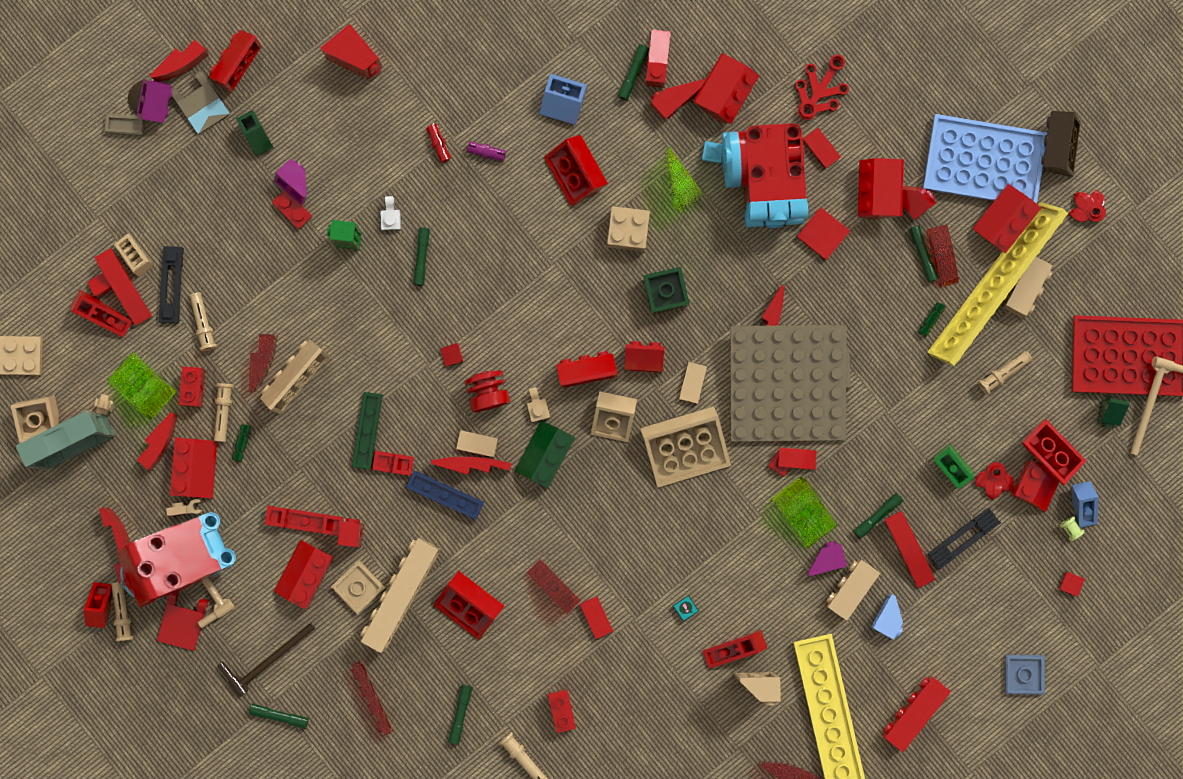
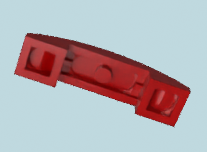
[265,506,344,536]
[99,507,130,583]

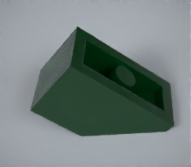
[1097,398,1130,429]

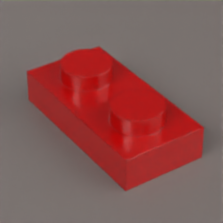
[272,191,313,230]

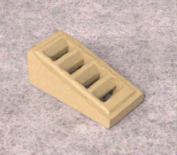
[114,233,153,276]

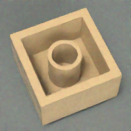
[607,206,650,252]

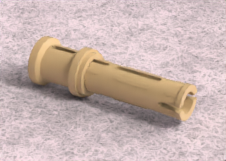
[189,292,217,352]
[977,351,1033,395]
[214,383,234,442]
[111,582,133,642]
[498,732,547,779]

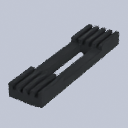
[159,246,184,323]
[928,508,1001,569]

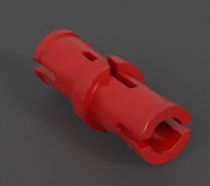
[426,123,451,163]

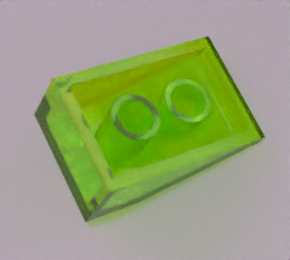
[665,146,703,212]

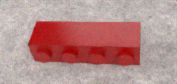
[882,676,951,753]

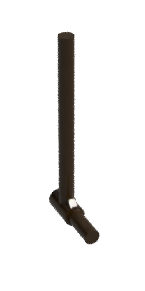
[217,623,315,697]

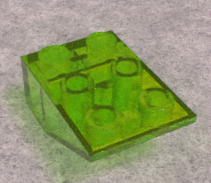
[107,352,177,420]
[771,476,838,549]

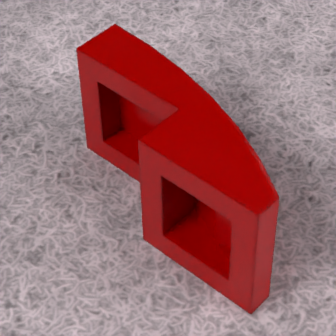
[778,447,817,470]
[371,451,414,476]

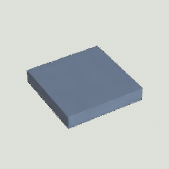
[1005,655,1045,695]

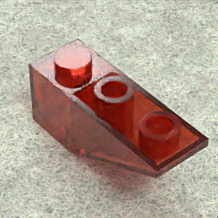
[527,559,581,614]

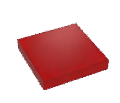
[797,207,850,261]

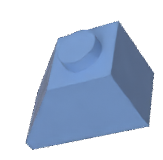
[1071,481,1098,528]

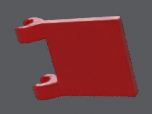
[157,592,209,651]

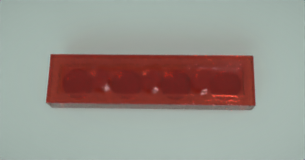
[351,660,393,736]

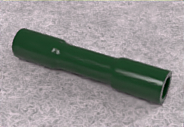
[617,44,649,101]
[909,225,939,283]
[413,228,430,286]
[853,493,904,539]
[448,685,473,745]
[249,703,309,729]

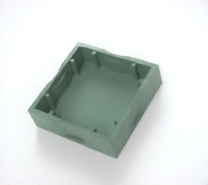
[15,410,116,470]

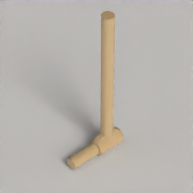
[1130,356,1183,455]
[198,578,235,628]

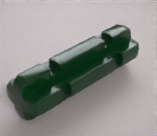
[918,302,946,337]
[232,424,251,462]

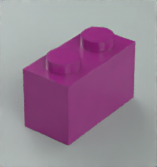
[137,79,172,123]

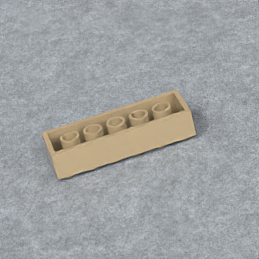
[360,538,441,653]

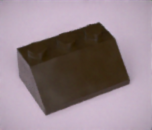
[1041,111,1081,177]

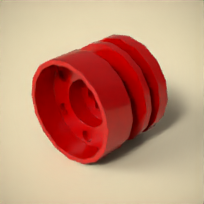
[464,370,511,413]

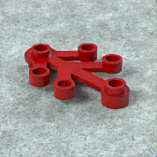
[795,54,849,120]

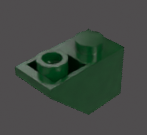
[236,110,274,156]

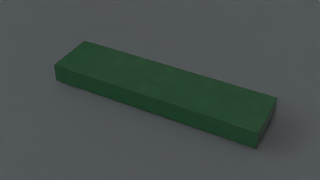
[352,392,383,470]

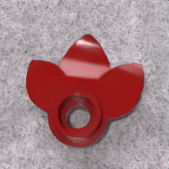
[1069,190,1106,223]
[975,462,1014,500]

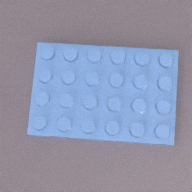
[923,114,1048,203]

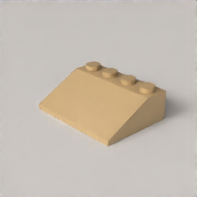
[260,340,330,414]
[640,406,731,487]

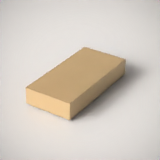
[679,362,707,404]
[456,430,498,457]

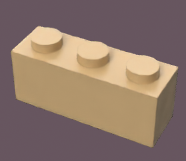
[1002,257,1053,318]
[826,559,880,621]

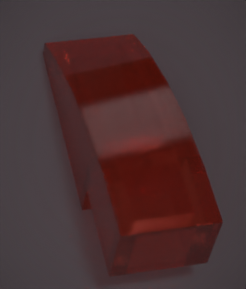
[926,224,959,287]
[248,334,277,393]
[759,761,821,779]

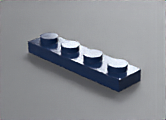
[406,470,484,520]

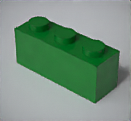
[327,220,362,250]

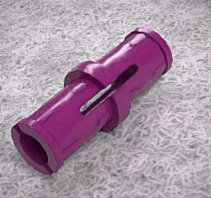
[467,141,506,162]

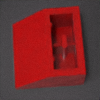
[624,341,665,373]

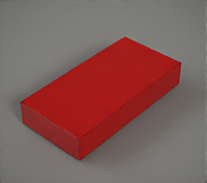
[803,127,841,169]
[580,596,613,639]

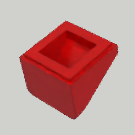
[88,273,112,298]
[440,343,464,367]

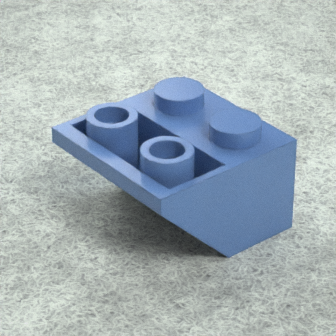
[539,74,587,125]

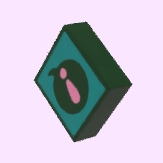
[672,595,699,622]

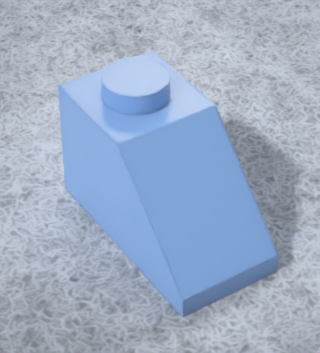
[871,594,903,640]

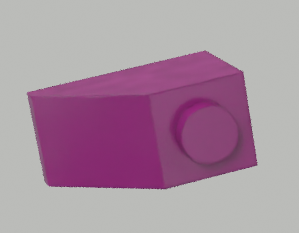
[274,159,307,205]
[807,541,847,576]

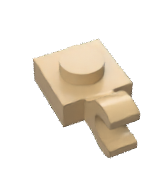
[527,387,550,422]
[94,394,114,415]
[166,499,202,516]

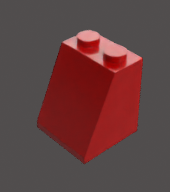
[320,24,383,79]

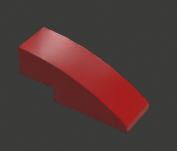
[150,40,209,82]
[137,412,178,471]

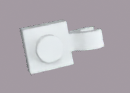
[381,196,401,230]

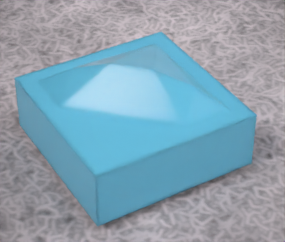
[702,141,722,164]

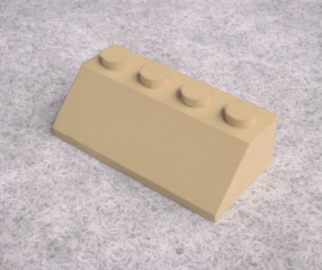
[734,672,781,705]

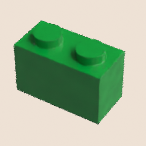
[934,443,974,489]

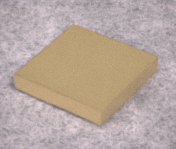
[331,560,386,615]

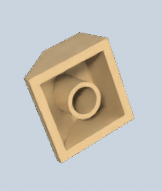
[591,392,637,442]
[11,395,59,443]

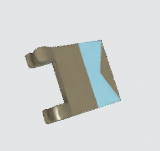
[172,71,230,135]

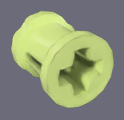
[1059,516,1085,541]

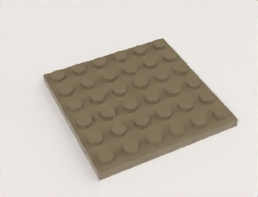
[730,325,846,441]

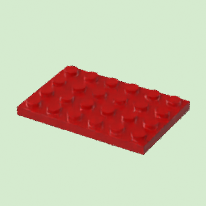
[1071,315,1183,397]

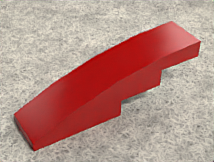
[94,248,152,326]
[760,285,785,326]
[431,457,512,475]
[884,511,935,588]

